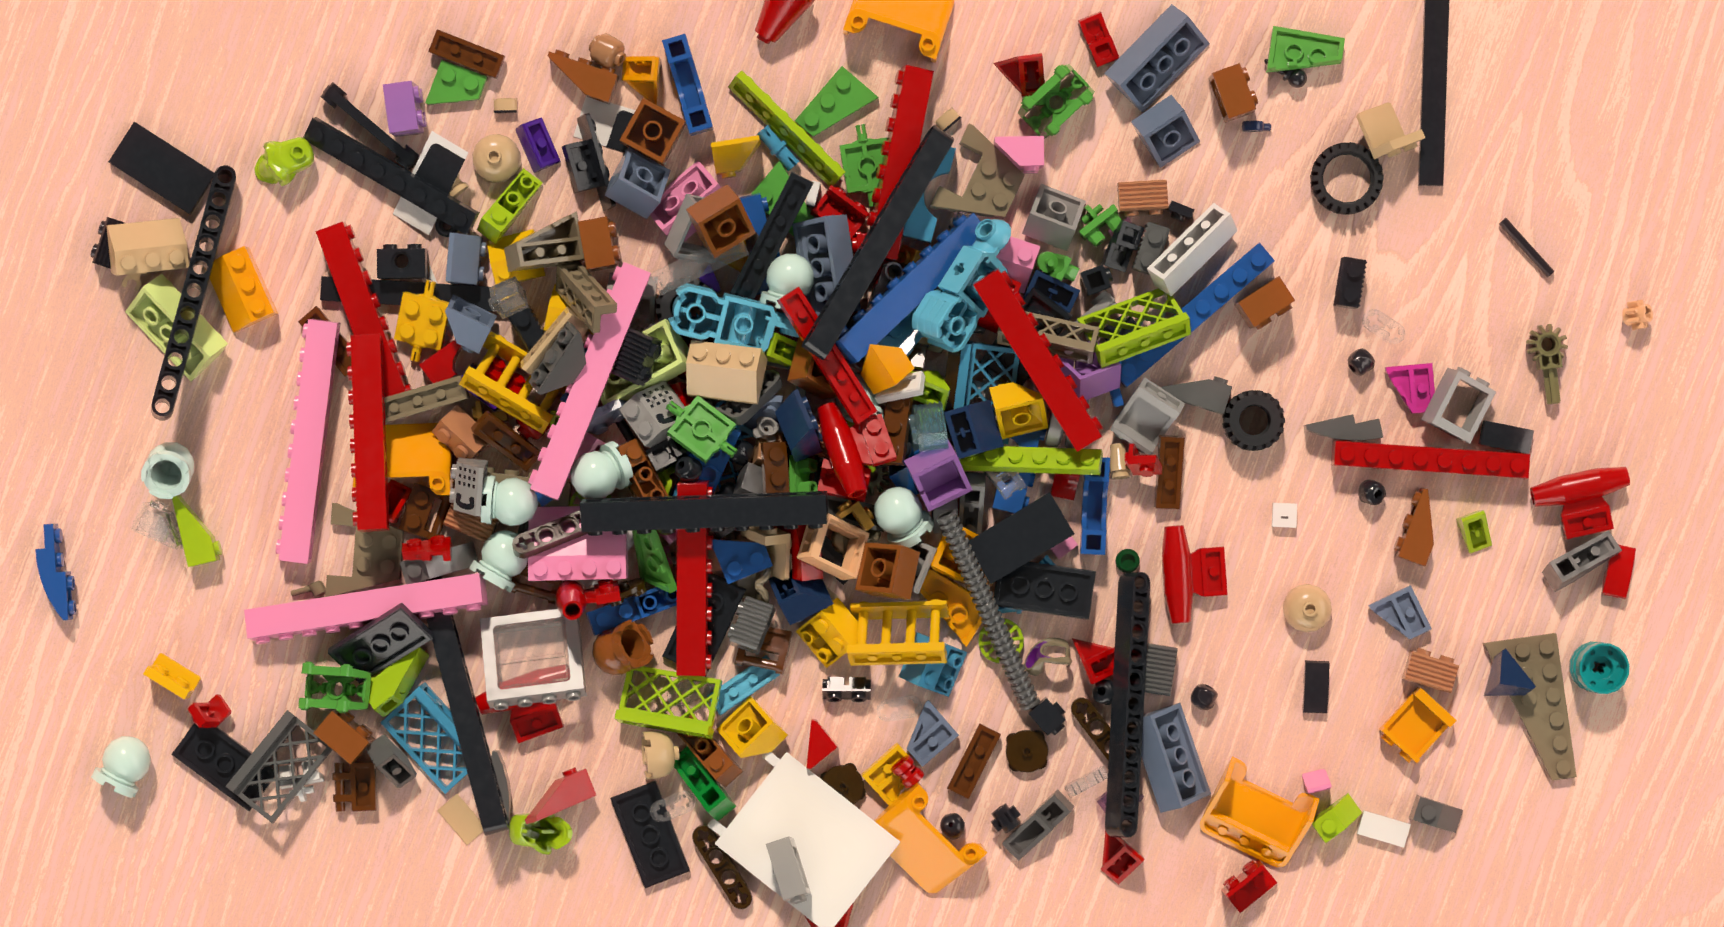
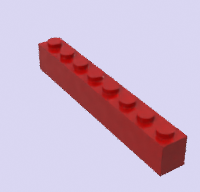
[864,65,934,262]
[315,221,412,397]
[973,268,1104,452]
[347,334,390,532]
[1331,441,1530,478]
[676,480,713,676]

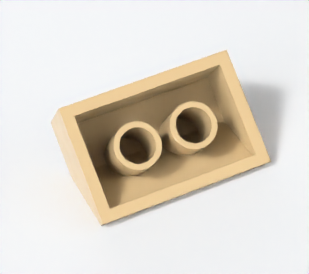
[106,218,189,276]
[521,306,591,375]
[686,340,768,404]

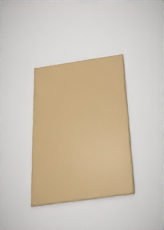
[437,794,483,845]

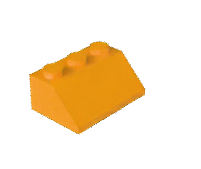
[205,246,278,333]

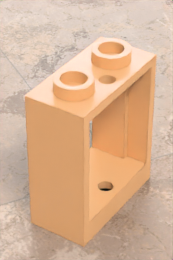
[797,513,870,580]

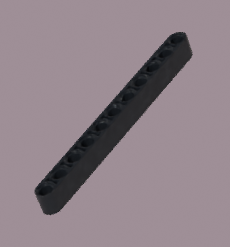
[801,125,954,360]
[151,165,236,421]
[1105,572,1150,838]
[418,576,510,836]

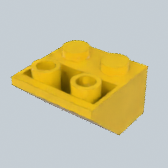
[796,597,868,668]

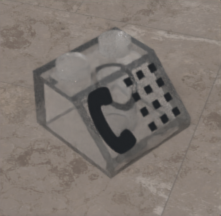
[131,500,184,549]

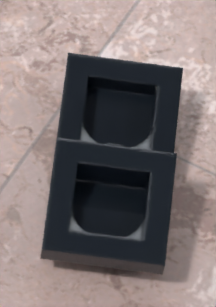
[1101,220,1144,272]
[1478,420,1534,454]
[645,436,691,474]
[1302,660,1330,713]

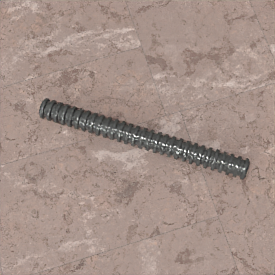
[936,510,1040,710]

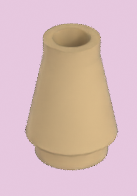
[1109,443,1131,480]

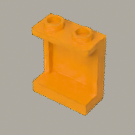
[1379,687,1457,763]

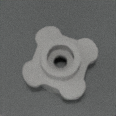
[753,417,779,442]

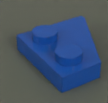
[713,539,773,584]

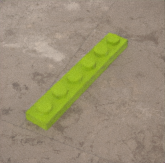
[728,71,845,187]
[959,446,1103,475]

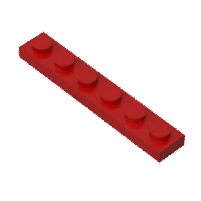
[777,287,877,425]

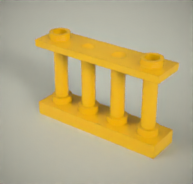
[459,331,568,434]
[847,599,949,666]

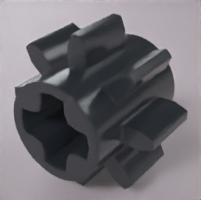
[991,803,1020,833]

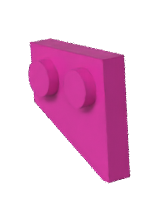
[1385,363,1435,414]

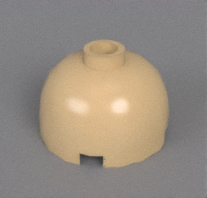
[472,134,521,183]
[1283,584,1332,632]
[641,731,679,780]

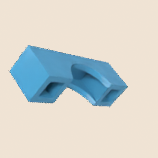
[903,147,956,244]

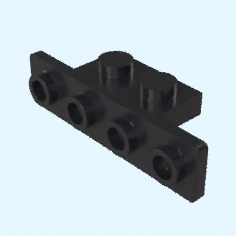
[562,113,616,211]

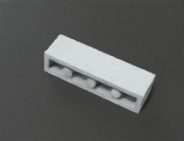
[1147,203,1238,296]

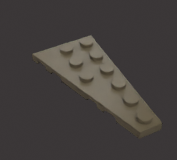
[1483,633,1577,780]

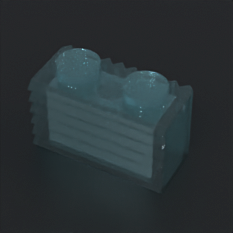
[909,401,948,452]

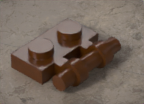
[332,762,377,812]

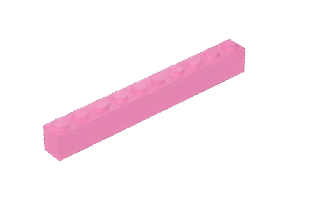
[528,262,651,501]
[276,319,341,564]
[244,573,488,644]

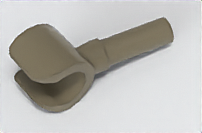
[291,581,326,597]

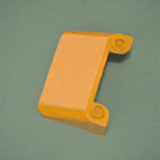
[843,0,954,63]
[353,423,454,495]
[1200,756,1319,867]
[874,782,987,893]

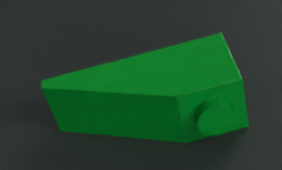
[674,746,736,821]

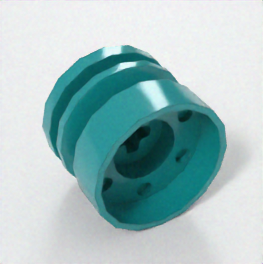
[1569,641,1630,694]

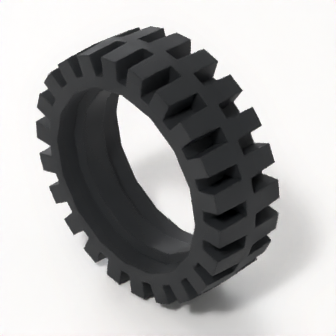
[1310,142,1384,215]

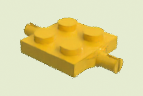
[394,280,449,362]

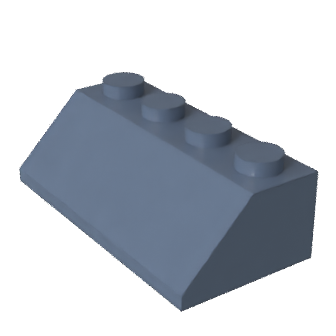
[1104,4,1210,113]
[792,215,861,316]
[1141,703,1211,813]

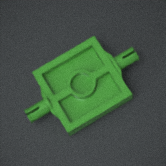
[839,124,887,207]
[666,395,738,464]

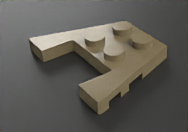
[929,123,1025,219]
[325,503,404,597]

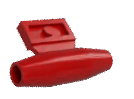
[818,402,897,498]
[1530,467,1630,539]
[1162,525,1228,623]
[556,579,621,620]
[476,664,571,743]

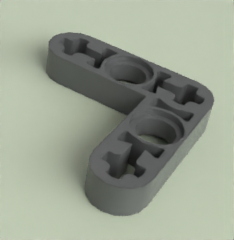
[693,369,783,425]

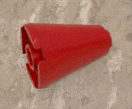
[755,0,815,44]

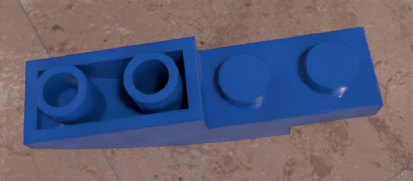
[35,524,76,620]
[586,580,677,636]

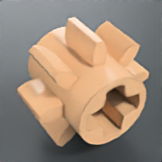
[1622,300,1653,330]

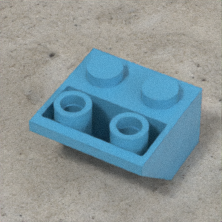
[898,632,967,697]

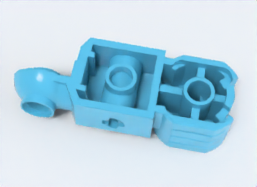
[912,219,1011,353]
[668,283,799,352]

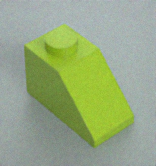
[1312,793,1362,843]

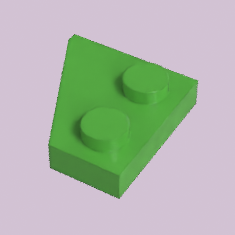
[425,60,488,105]

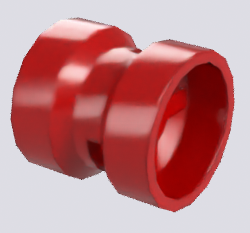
[891,755,924,789]

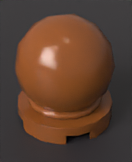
[592,620,654,675]

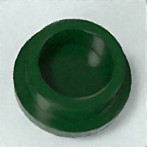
[1115,549,1140,573]

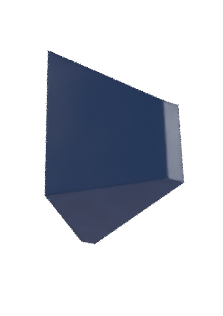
[1484,648,1536,696]

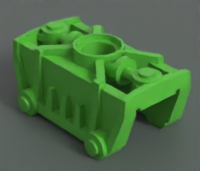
[1018,64,1095,139]
[298,661,371,713]

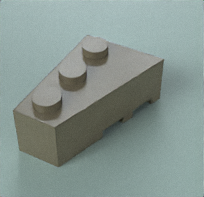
[504,212,584,272]

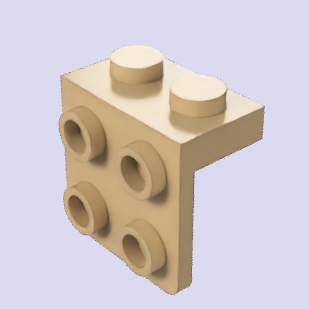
[1356,102,1425,159]
[741,526,792,580]

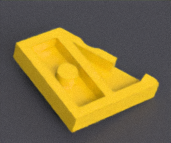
[861,743,908,805]

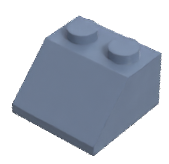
[1131,95,1200,168]
[605,147,671,219]
[446,233,487,286]
[445,294,497,354]

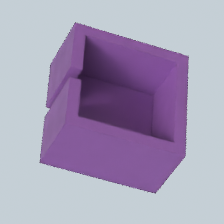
[383,80,427,137]
[1060,341,1121,400]
[904,439,972,512]

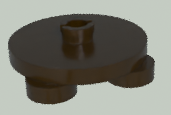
[610,578,647,607]
[1006,730,1048,772]
[820,763,866,805]

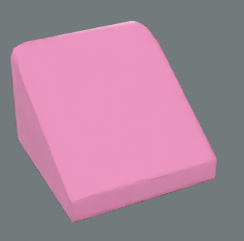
[1302,769,1332,794]

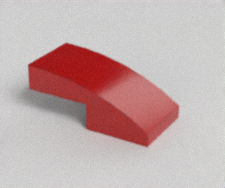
[1078,11,1119,67]
[1601,544,1636,599]

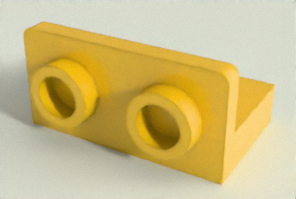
[143,653,201,700]

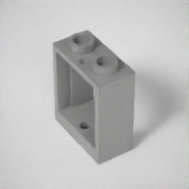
[664,194,717,264]
[1421,367,1496,444]
[766,836,811,905]

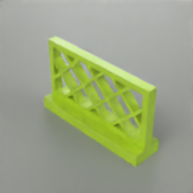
[1077,288,1191,368]
[614,666,722,739]

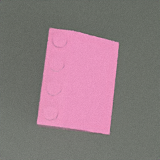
[528,506,628,581]

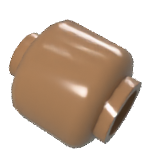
[588,33,626,68]

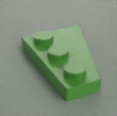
[1266,26,1345,73]
[795,66,879,137]
[751,161,815,236]
[632,530,677,593]

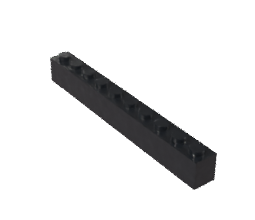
[580,491,828,536]

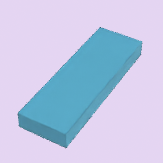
[707,655,780,716]

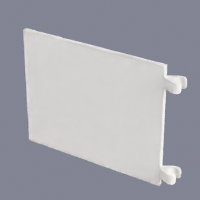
[708,752,900,927]

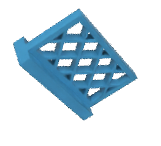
[954,340,1019,444]
[380,682,468,794]

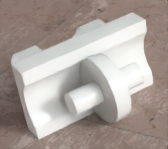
[279,760,324,802]

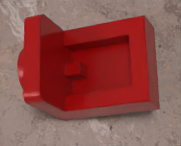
[1125,443,1162,477]
[187,694,232,728]

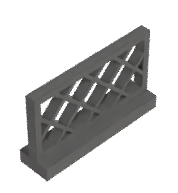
[226,710,332,824]

